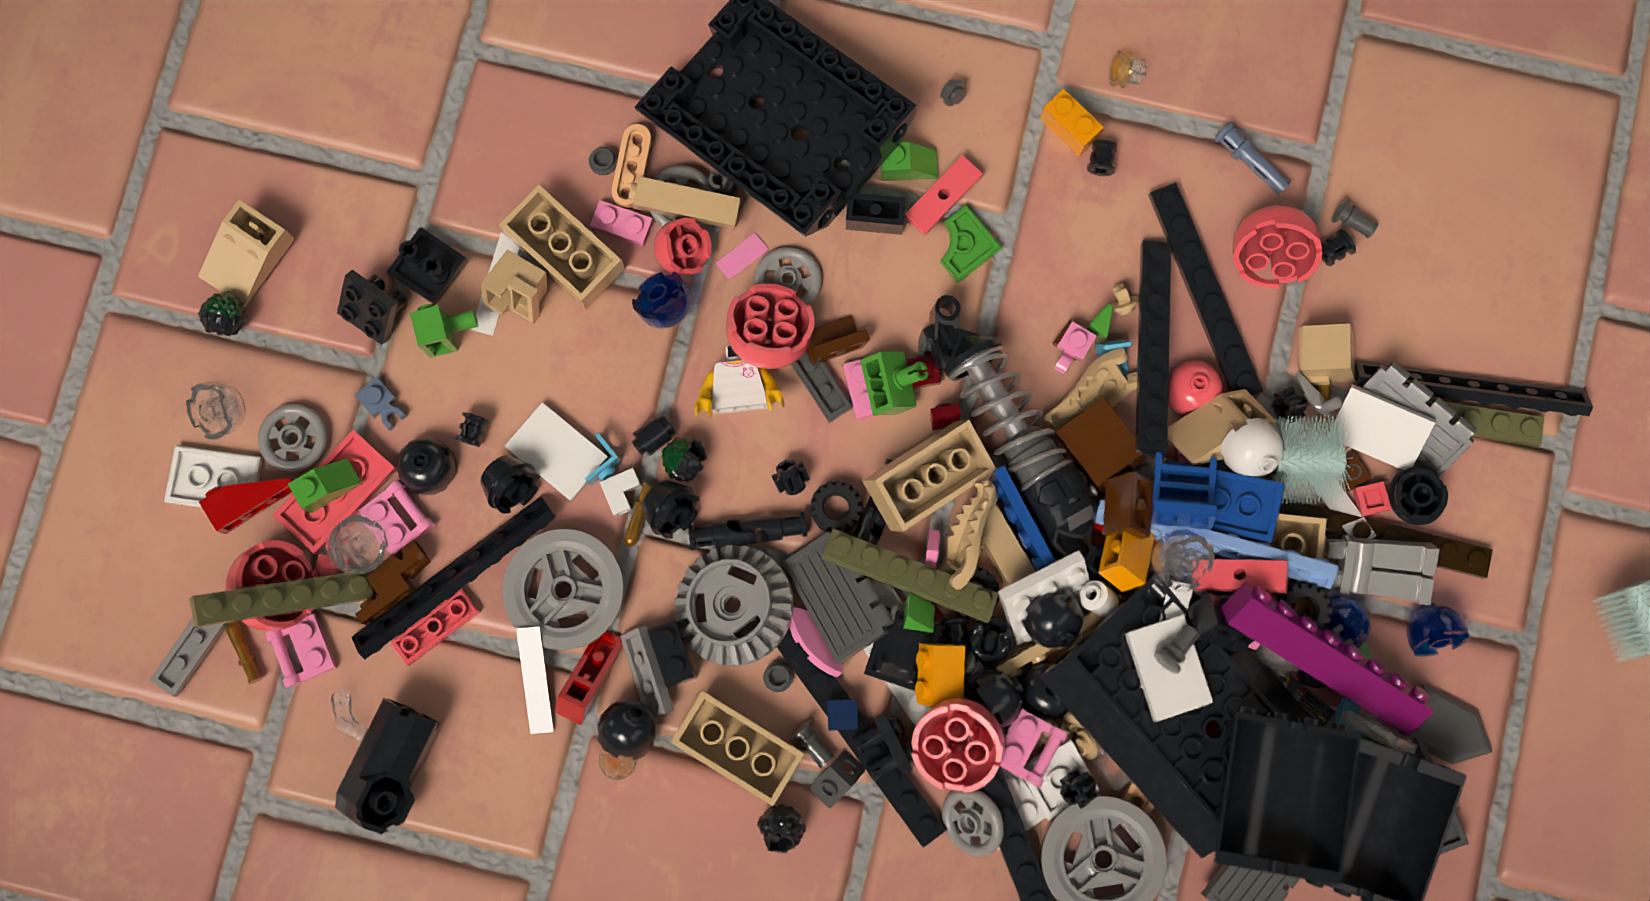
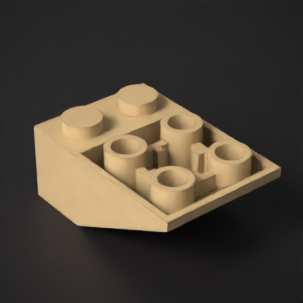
[198,199,295,307]
[1168,389,1276,466]

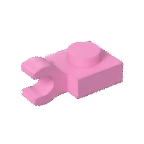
[1054,321,1097,375]

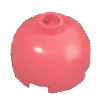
[654,217,711,276]
[1168,360,1223,418]

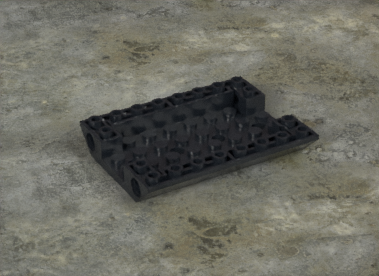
[634,0,917,237]
[1039,556,1313,858]

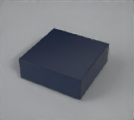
[827,699,858,731]

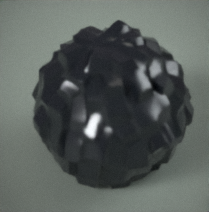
[968,616,1015,664]
[757,804,806,853]

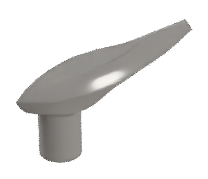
[1296,371,1342,418]

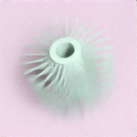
[1268,415,1353,504]
[1592,579,1650,662]

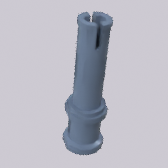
[1214,121,1291,195]

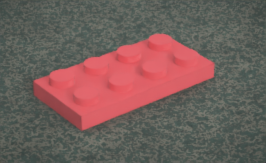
[272,430,397,555]

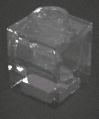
[1091,747,1130,791]

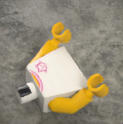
[694,346,785,418]

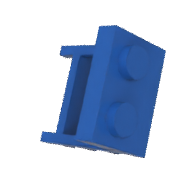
[1151,452,1217,529]

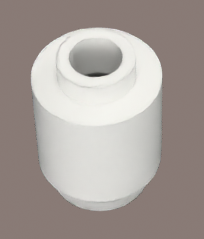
[1080,581,1119,617]

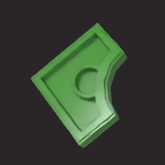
[940,205,1002,284]

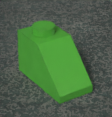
[881,142,938,181]
[288,458,363,514]

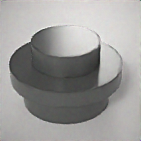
[940,79,966,106]
[589,147,617,175]
[763,663,793,692]

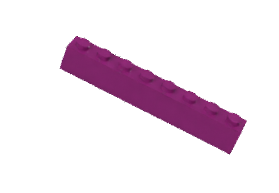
[1221,581,1434,736]

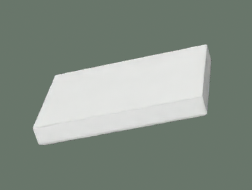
[1328,384,1436,470]
[505,403,609,502]
[164,445,263,508]
[1125,615,1213,722]

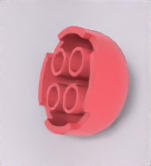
[1233,205,1322,288]
[726,284,815,369]
[225,540,319,632]
[912,698,1005,793]

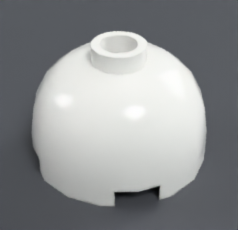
[1220,418,1283,478]

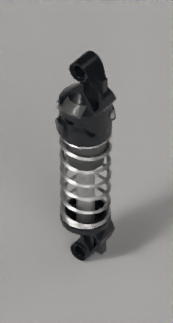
[923,295,1105,581]

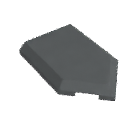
[1398,683,1492,764]

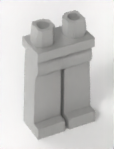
[1325,535,1439,606]

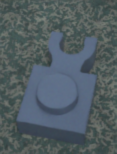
[355,376,407,431]

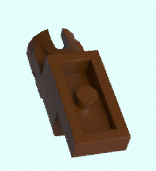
[355,539,431,625]

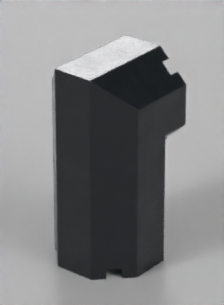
[335,698,441,835]

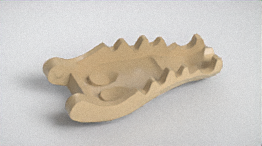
[1043,348,1137,436]
[936,480,998,590]

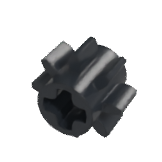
[1271,386,1309,424]
[772,459,810,495]
[1059,768,1098,809]

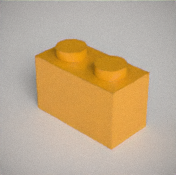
[1040,88,1104,157]
[1098,532,1155,592]
[915,643,965,707]

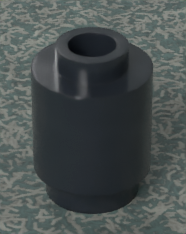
[631,415,676,456]

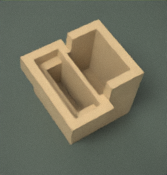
[481,249,547,323]
[1299,323,1355,386]

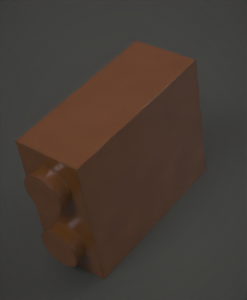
[1056,397,1147,493]

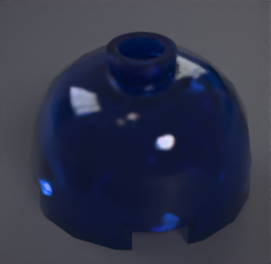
[632,272,691,329]
[1325,595,1371,648]
[1406,603,1470,657]

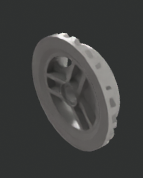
[502,529,624,650]
[674,545,794,666]
[1041,796,1167,901]

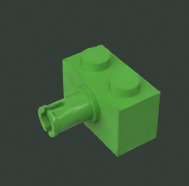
[410,304,478,358]
[860,351,928,416]

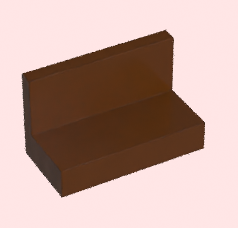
[799,316,870,366]
[1102,472,1154,539]

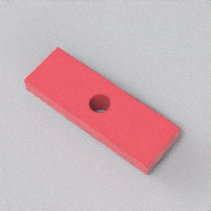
[904,155,983,236]
[1193,559,1288,593]
[391,589,481,666]

